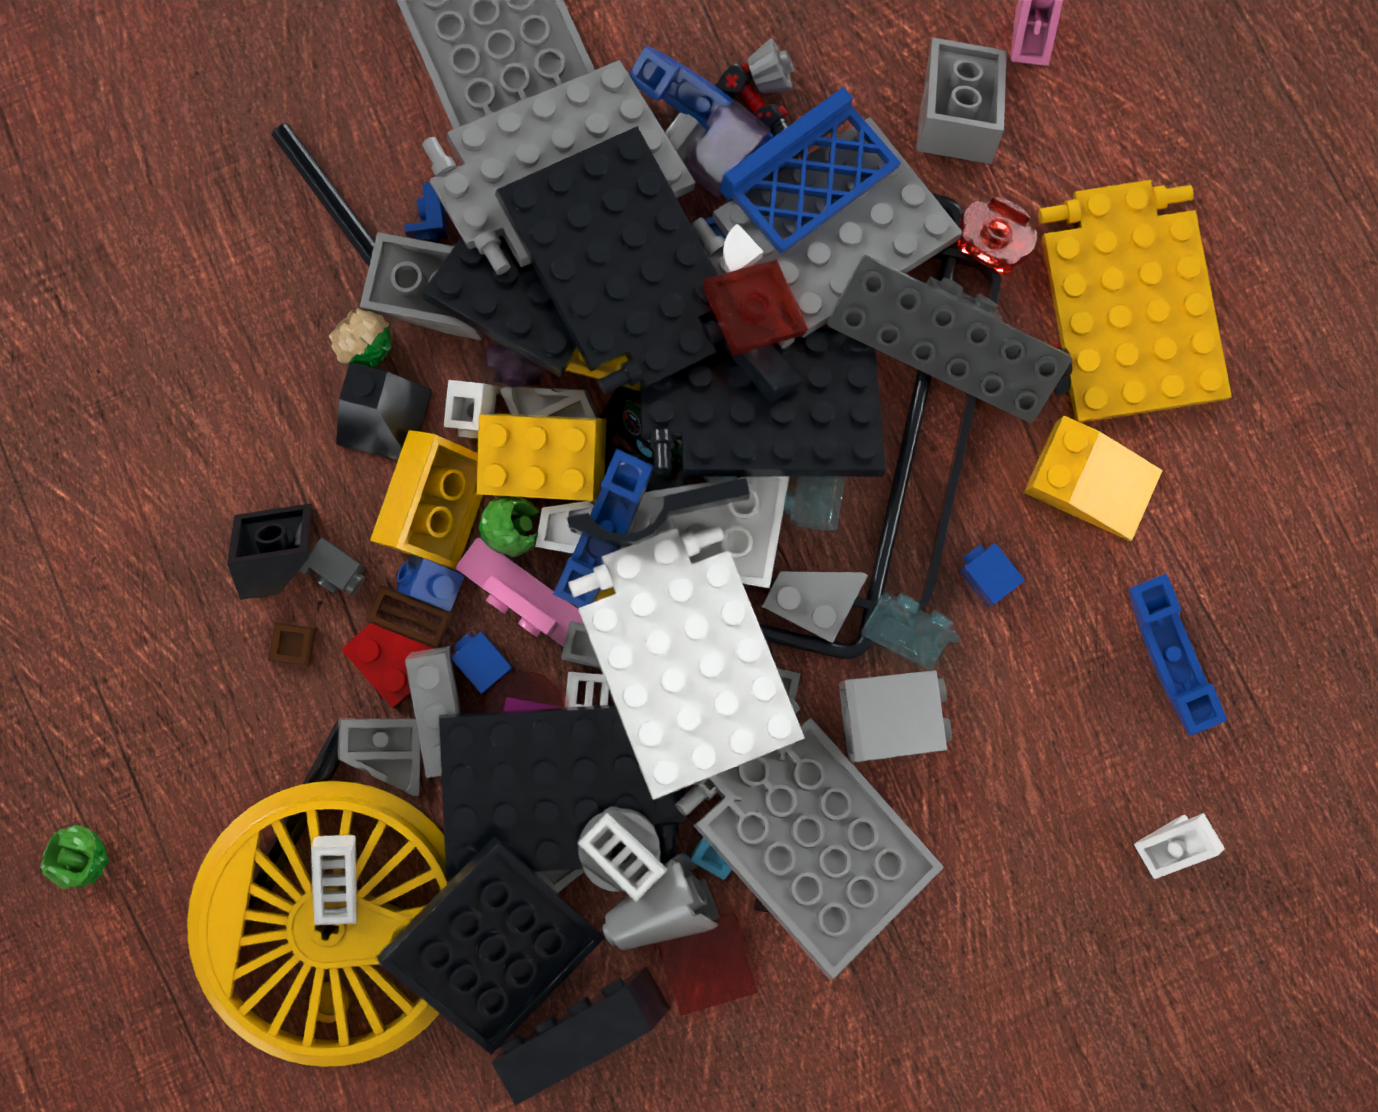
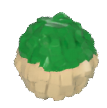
[329,308,392,368]

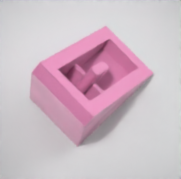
[1011,0,1063,66]

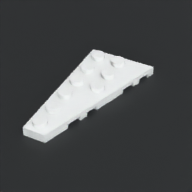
[535,477,789,588]

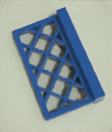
[719,87,901,255]

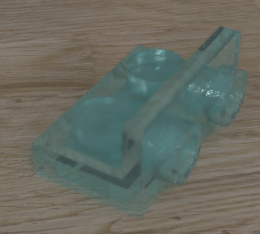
[783,477,845,533]
[861,592,960,671]

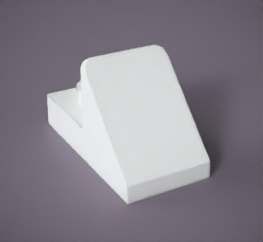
[1134,813,1225,879]

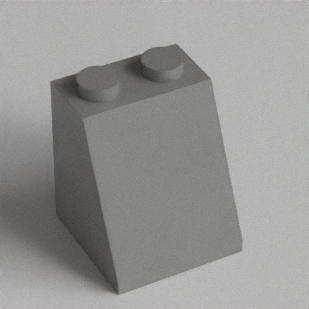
[838,670,952,762]

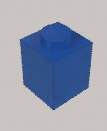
[959,543,1025,607]
[450,632,515,695]

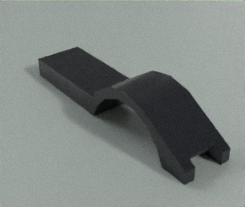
[566,478,750,547]

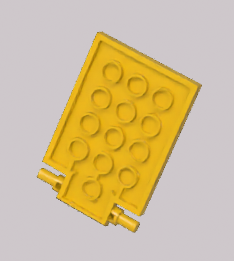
[1038,180,1232,423]

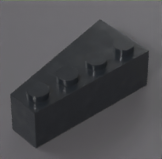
[491,966,670,1106]

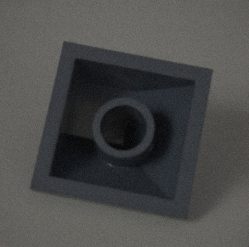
[336,362,432,461]
[227,503,313,600]

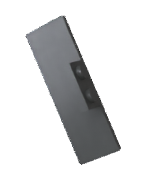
[827,255,1072,423]

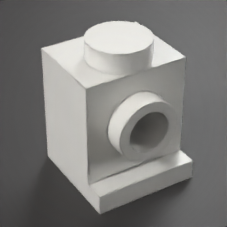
[444,380,501,439]

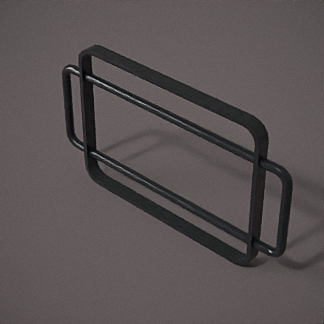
[675,193,1000,659]

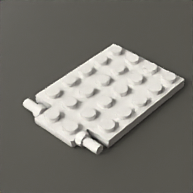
[568,525,805,800]

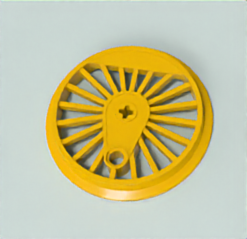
[187,781,453,1067]

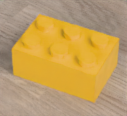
[477,413,607,501]

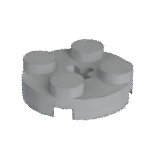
[578,807,660,891]

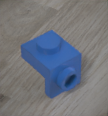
[397,555,465,612]

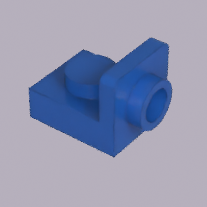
[404,183,448,243]

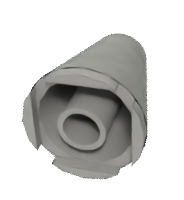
[603,853,719,950]

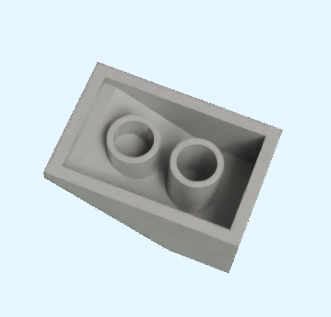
[916,37,1007,164]
[360,232,484,340]

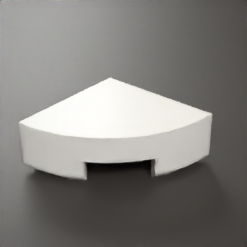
[723,223,763,280]

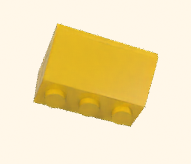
[370,430,483,570]

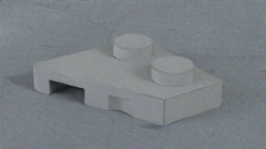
[500,387,600,418]
[762,571,868,643]
[338,718,420,796]

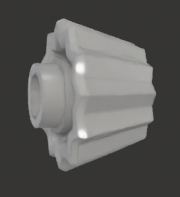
[748,39,795,94]

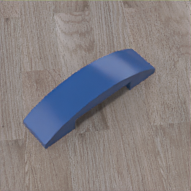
[629,46,773,161]
[553,449,654,607]
[1128,573,1227,736]

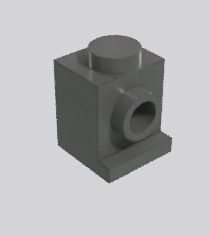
[299,537,367,596]

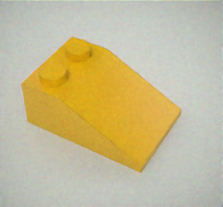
[1024,416,1163,541]

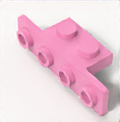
[456,538,583,647]

